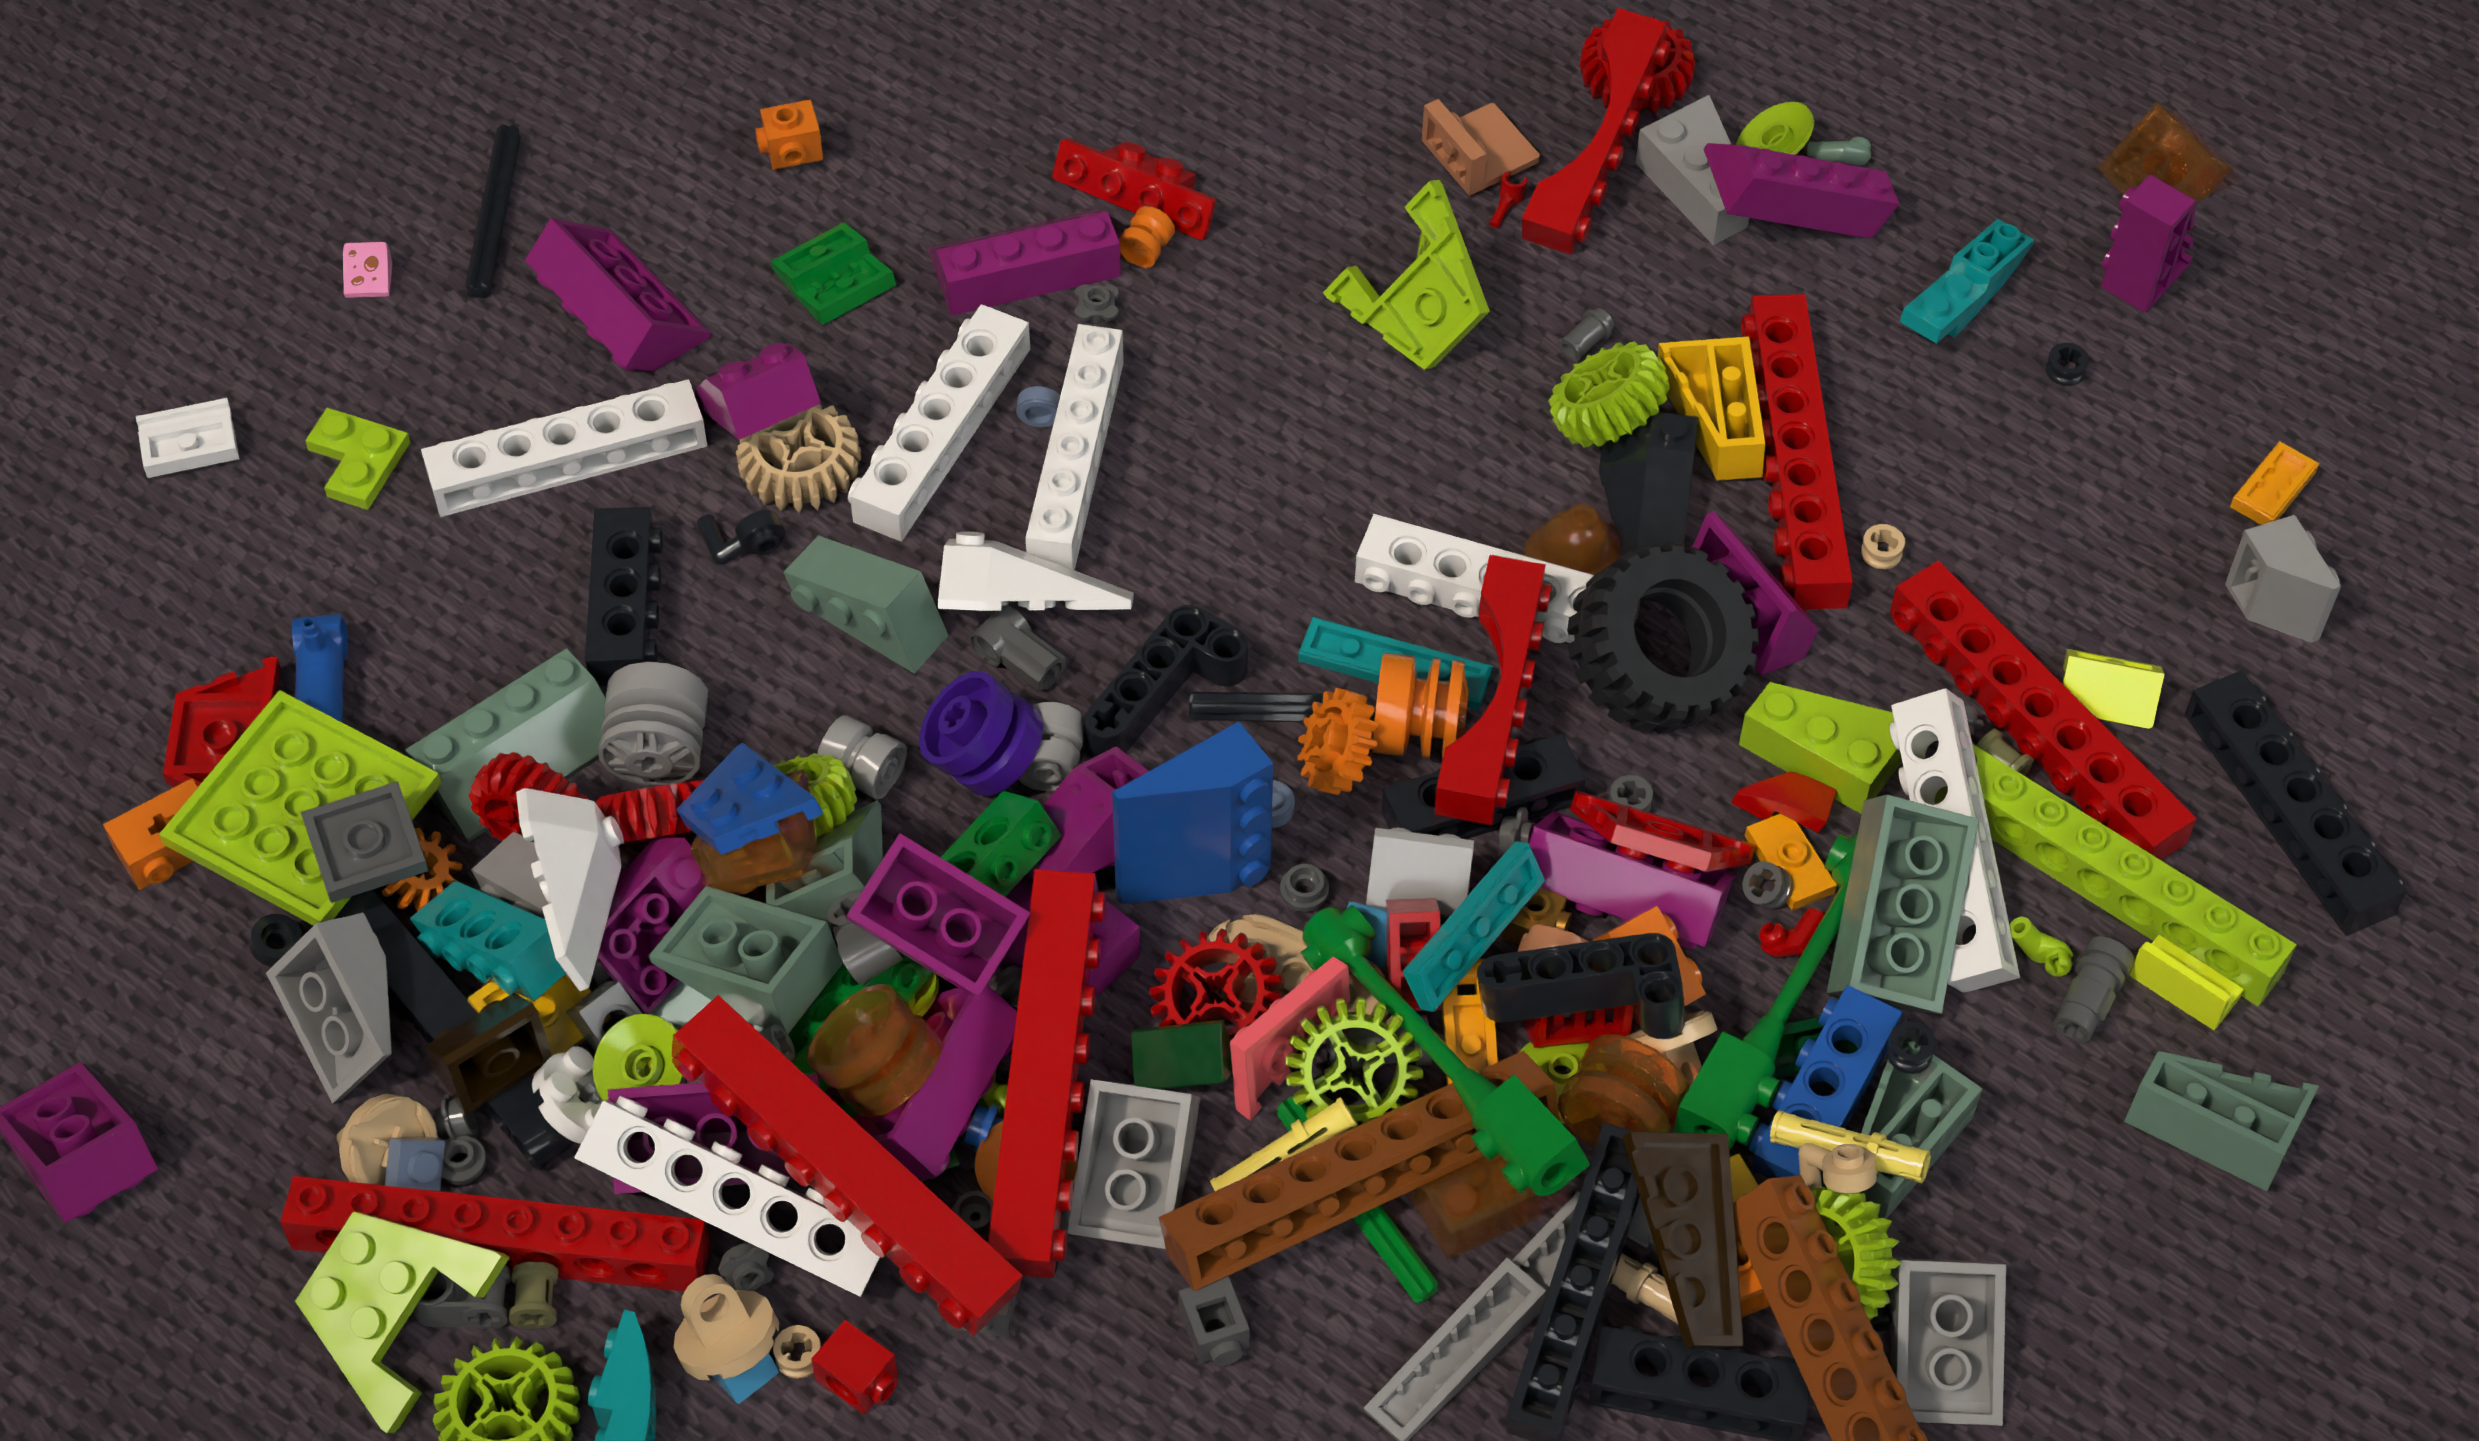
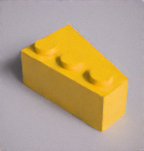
[1658,337,1765,481]

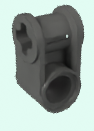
[827,890,905,985]
[412,1265,512,1329]

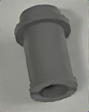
[1558,308,1614,362]

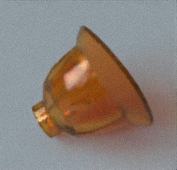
[1523,504,1620,575]

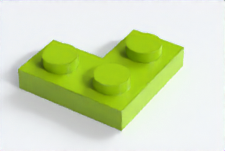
[305,408,411,510]

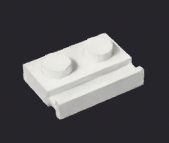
[136,398,239,478]

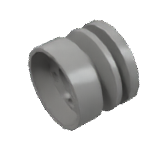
[599,662,708,785]

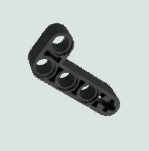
[1085,605,1248,758]
[1477,933,1686,1039]

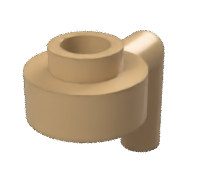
[1798,1143,1877,1193]

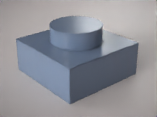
[385,1137,445,1191]

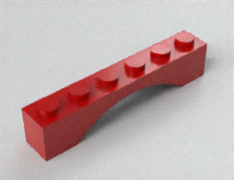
[1522,8,1671,255]
[1434,555,1552,825]

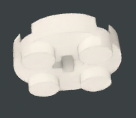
[532,1046,603,1144]

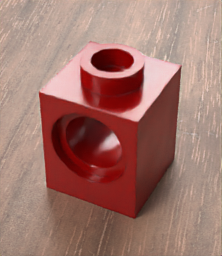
[811,1320,898,1415]

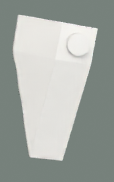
[938,532,1134,611]
[516,788,624,991]

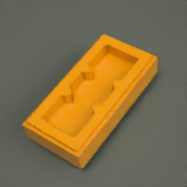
[2230,441,2320,525]
[1744,813,1837,911]

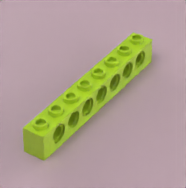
[1934,744,2297,1007]

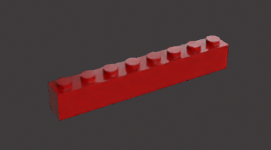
[988,869,1106,1278]
[672,995,1023,1337]

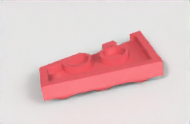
[1230,957,1350,1121]

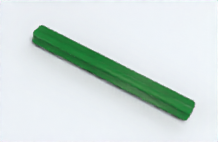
[1277,1096,1438,1304]

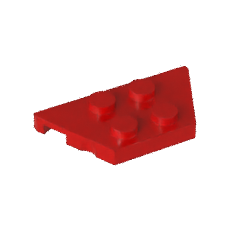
[163,657,281,787]
[1570,790,1756,874]

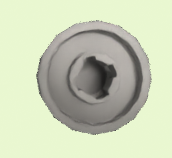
[1019,702,1085,792]
[817,715,907,800]

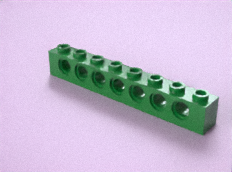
[788,791,1062,1092]

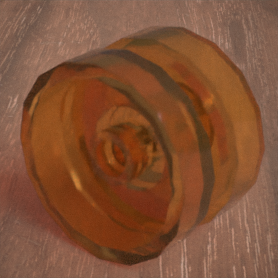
[807,984,942,1118]
[1558,1035,1689,1147]

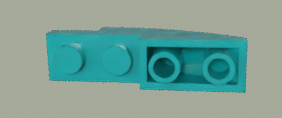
[1899,219,2034,344]
[588,1310,656,1441]

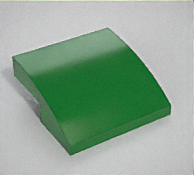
[770,222,896,325]

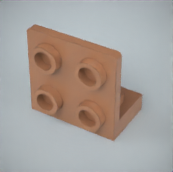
[1422,99,1540,196]

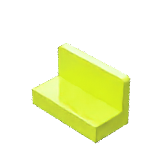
[2062,649,2164,729]
[2129,935,2244,1031]

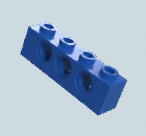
[1749,985,1902,1178]

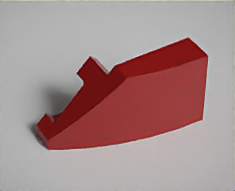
[1731,771,1837,833]

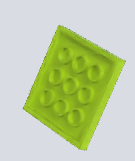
[159,690,442,926]

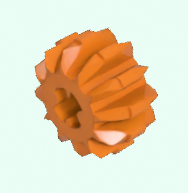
[382,828,463,912]

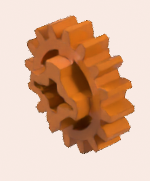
[1297,688,1378,795]

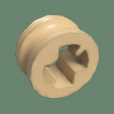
[1861,524,1905,569]
[773,1325,821,1379]

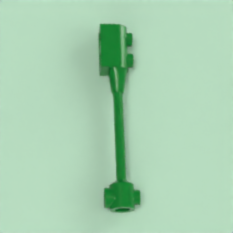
[1673,832,1858,1151]
[1300,905,1590,1196]

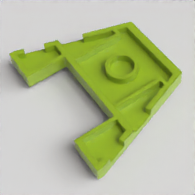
[1323,180,1490,370]
[295,1212,510,1433]

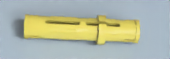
[1210,1097,1358,1191]
[1770,1110,1931,1183]

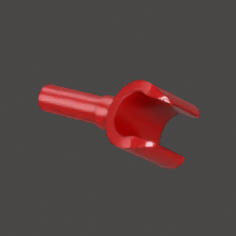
[1489,171,1528,229]

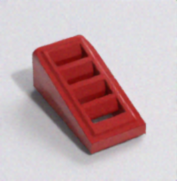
[1524,1004,1634,1048]

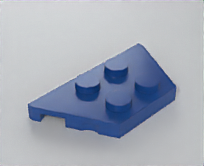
[676,743,823,855]

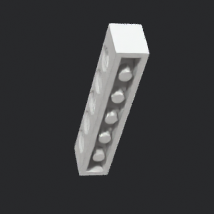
[848,304,1030,542]
[1026,324,1123,570]
[421,379,707,517]
[1355,514,1640,643]
[1890,688,2020,992]
[574,1095,880,1297]

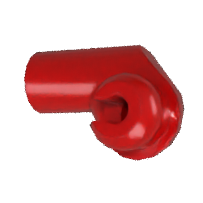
[1758,908,1825,958]

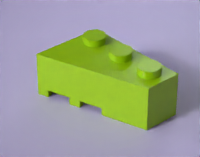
[1739,682,1902,814]

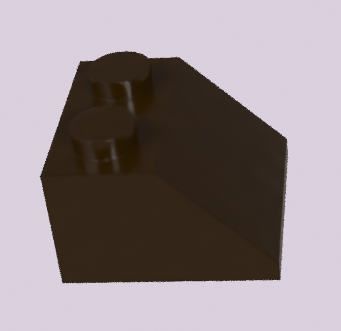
[425,993,552,1115]

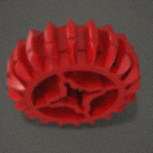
[1579,12,1695,115]
[468,752,589,842]
[595,780,704,844]
[1150,928,1285,1041]

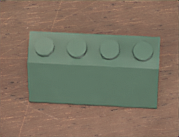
[405,648,606,843]
[1827,795,1979,1014]

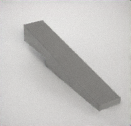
[1364,1191,1580,1441]

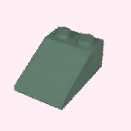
[649,886,843,1034]

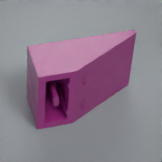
[1026,746,1149,880]
[597,838,729,1014]

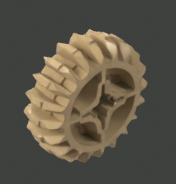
[736,404,861,513]

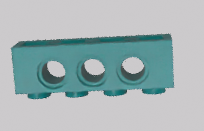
[410,881,566,1001]

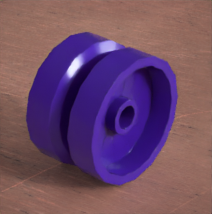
[919,671,1043,796]

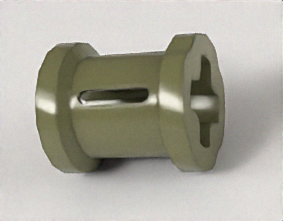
[1976,728,2034,776]
[509,1262,558,1329]

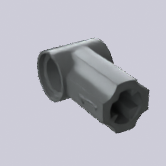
[969,605,1066,691]

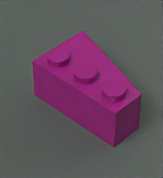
[2101,175,2196,313]

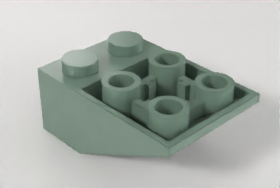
[766,800,883,932]

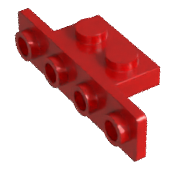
[1052,138,1216,240]

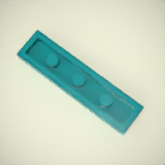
[1298,617,1493,711]
[1402,841,1545,1012]

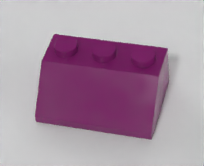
[1693,511,1819,675]
[845,833,1031,999]

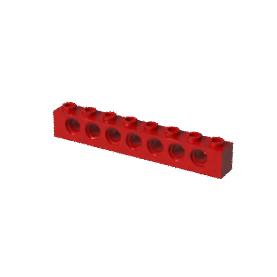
[1741,294,1853,610]
[1890,560,2197,860]
[280,1176,711,1292]

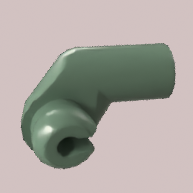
[1807,137,1871,167]

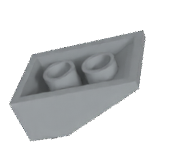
[266,913,392,1104]
[1067,1079,1200,1249]
[1889,1258,2006,1426]

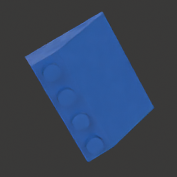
[1112,722,1273,904]

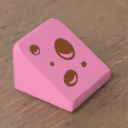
[343,242,393,298]

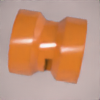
[1118,206,1175,268]

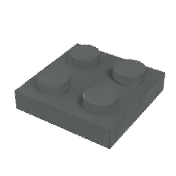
[301,781,428,903]

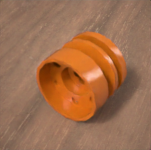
[1372,653,1469,761]

